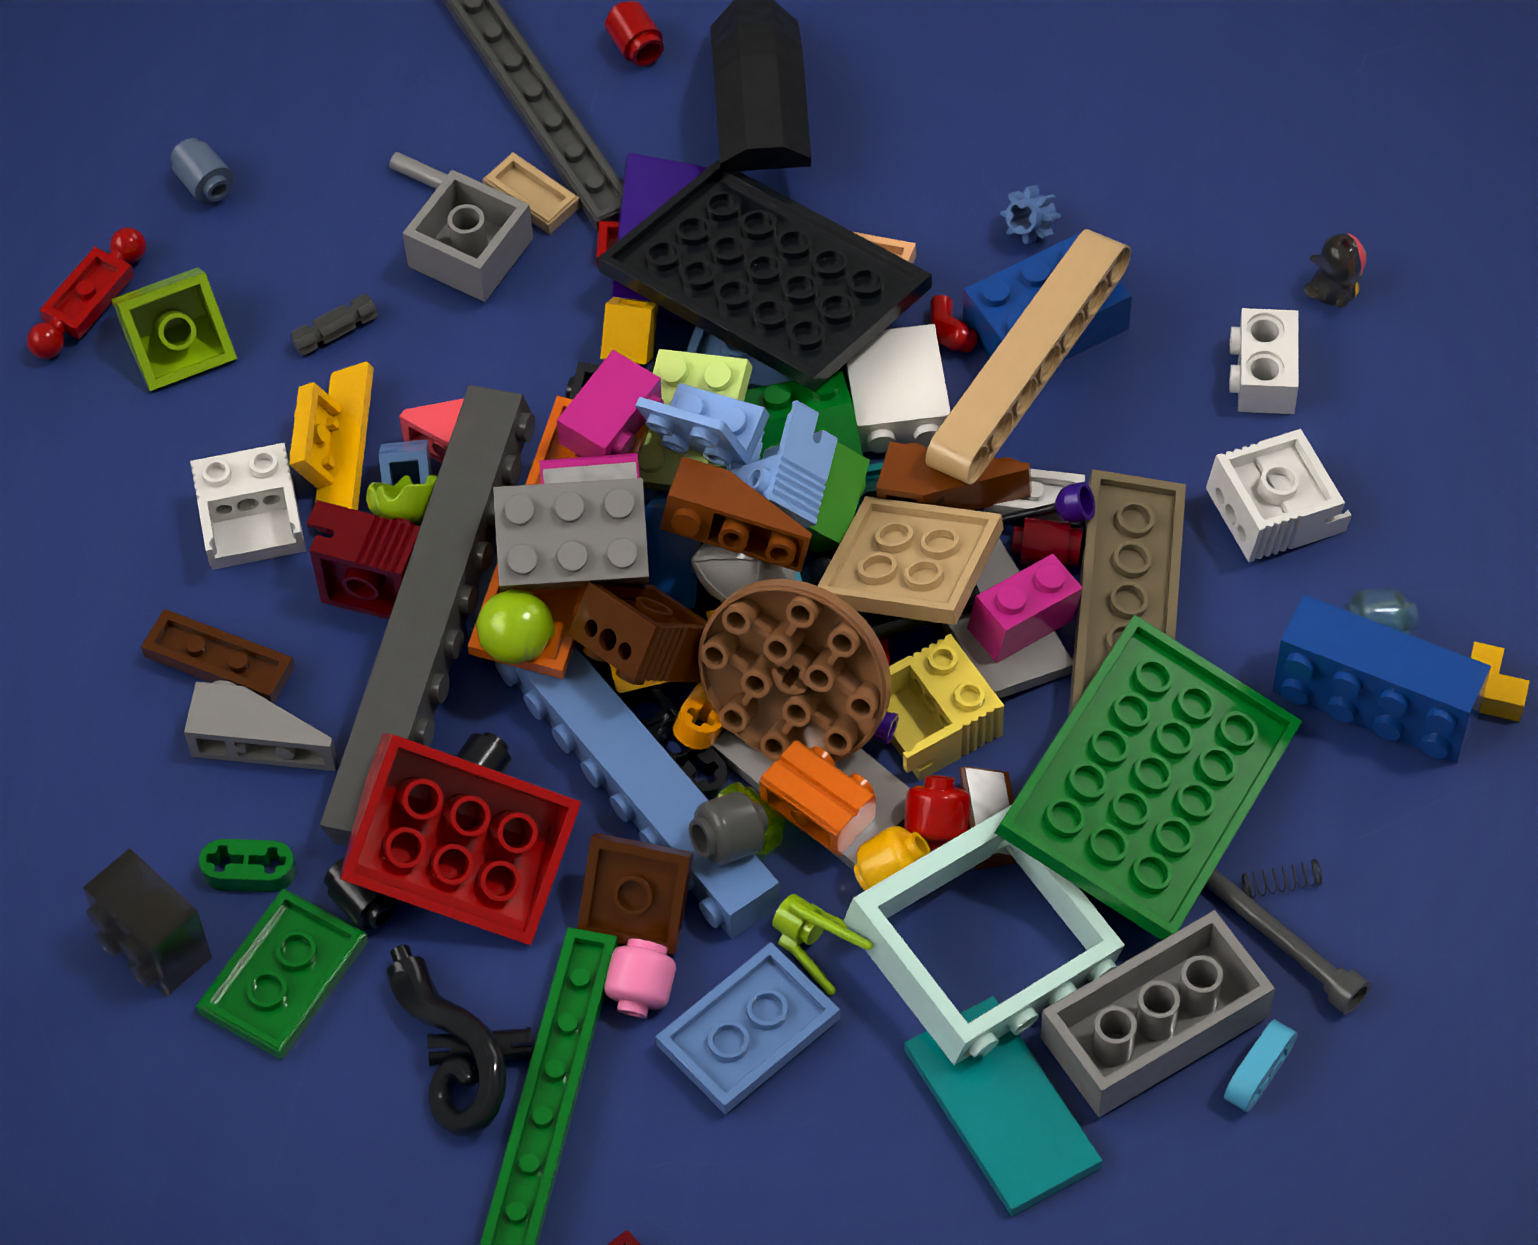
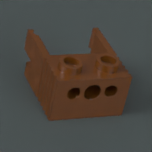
[567,581,708,685]

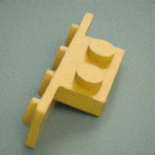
[289,361,374,532]

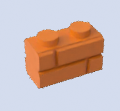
[759,740,876,856]

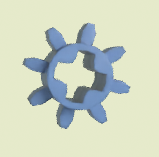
[1000,185,1061,244]

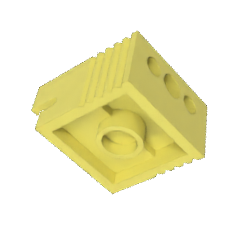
[887,633,1004,781]

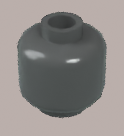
[689,792,768,865]

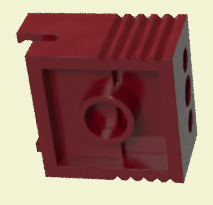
[306,500,420,620]

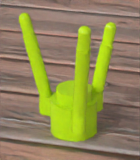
[772,894,873,996]

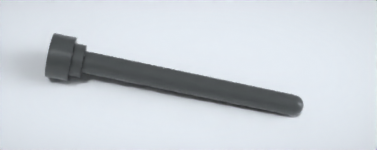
[1205,869,1371,1015]

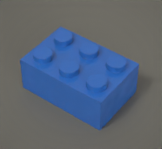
[962,232,1132,362]

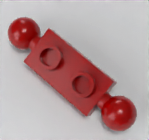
[27,227,146,359]

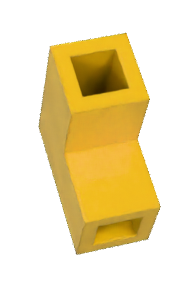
[1470,641,1530,722]

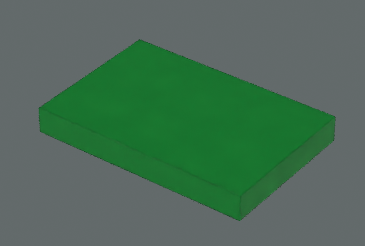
[196,888,368,1060]

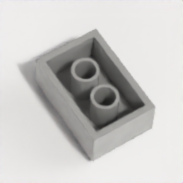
[493,478,649,592]

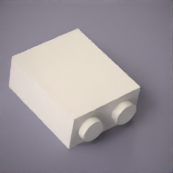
[843,324,951,453]

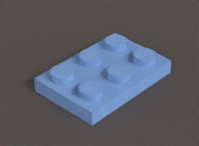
[655,942,841,1115]

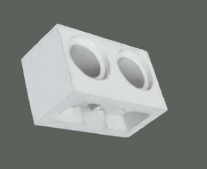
[1229,308,1299,414]

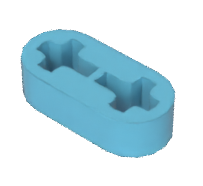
[1224,1019,1298,1112]

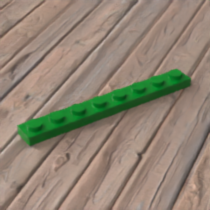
[480,927,618,1245]

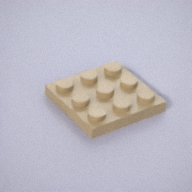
[818,496,1004,625]

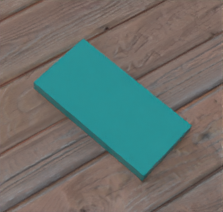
[904,996,1103,1217]

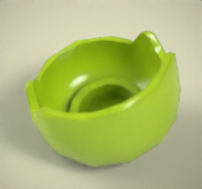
[366,475,438,526]
[476,589,555,664]

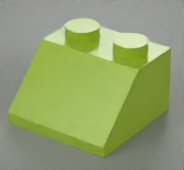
[111,267,237,391]

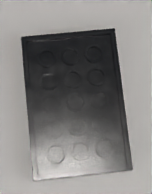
[598,160,932,391]

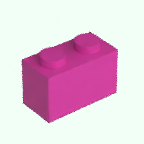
[557,350,664,457]
[967,554,1083,663]

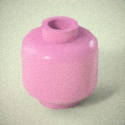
[604,939,676,1018]

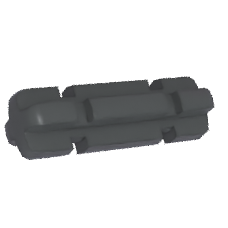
[290,294,378,355]

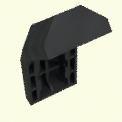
[710,0,811,172]

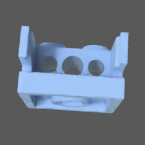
[726,400,838,528]

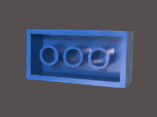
[1272,594,1491,763]

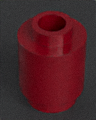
[1012,517,1082,568]

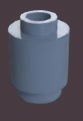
[170,138,234,203]

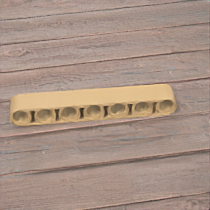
[925,229,1131,485]

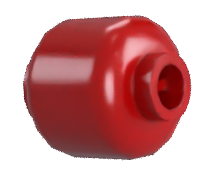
[904,775,971,850]

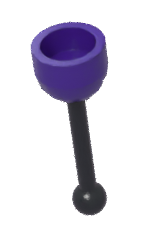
[991,482,1095,524]

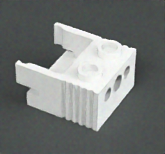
[1206,429,1352,562]
[190,443,306,570]

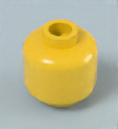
[854,826,931,891]

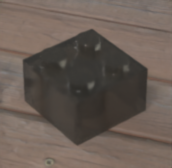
[83,848,212,997]

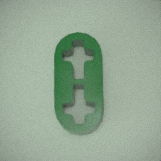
[199,839,297,892]

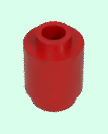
[605,1,664,66]

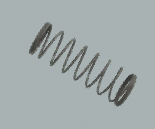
[1242,859,1322,898]

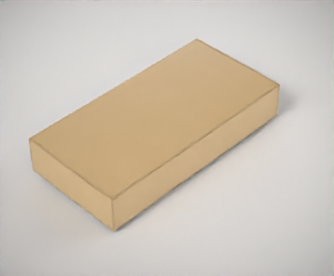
[482,152,580,235]

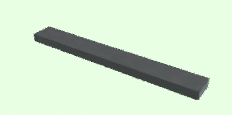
[442,0,623,232]

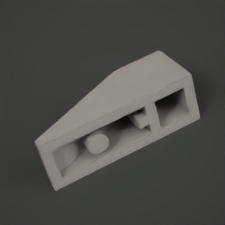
[184,680,338,771]

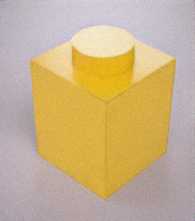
[600,297,659,365]

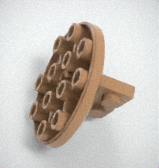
[698,579,891,762]

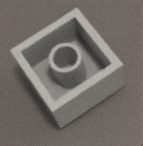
[402,170,533,302]

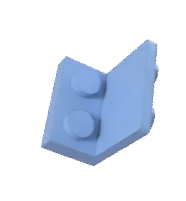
[635,383,770,467]

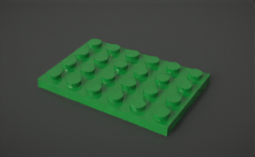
[994,614,1302,940]

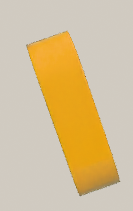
[673,682,724,750]

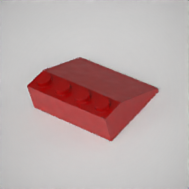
[339,733,581,946]

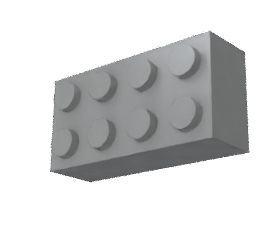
[1040,910,1275,1117]

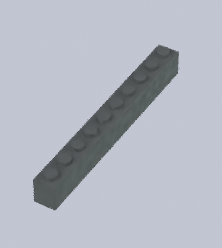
[320,385,535,846]

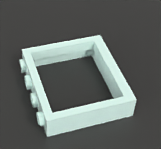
[843,805,1125,1065]

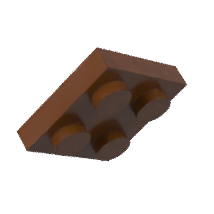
[577,833,694,955]

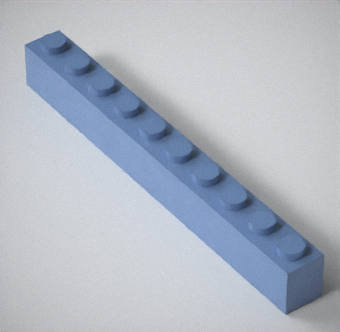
[465,551,780,939]

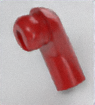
[930,295,978,353]

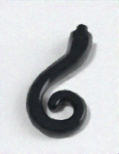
[386,944,506,1136]

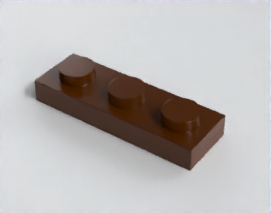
[141,609,295,703]

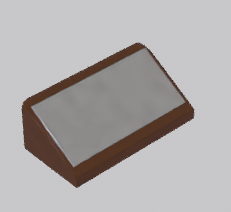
[959,766,1018,870]

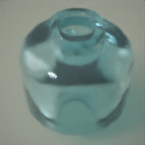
[1343,587,1419,635]

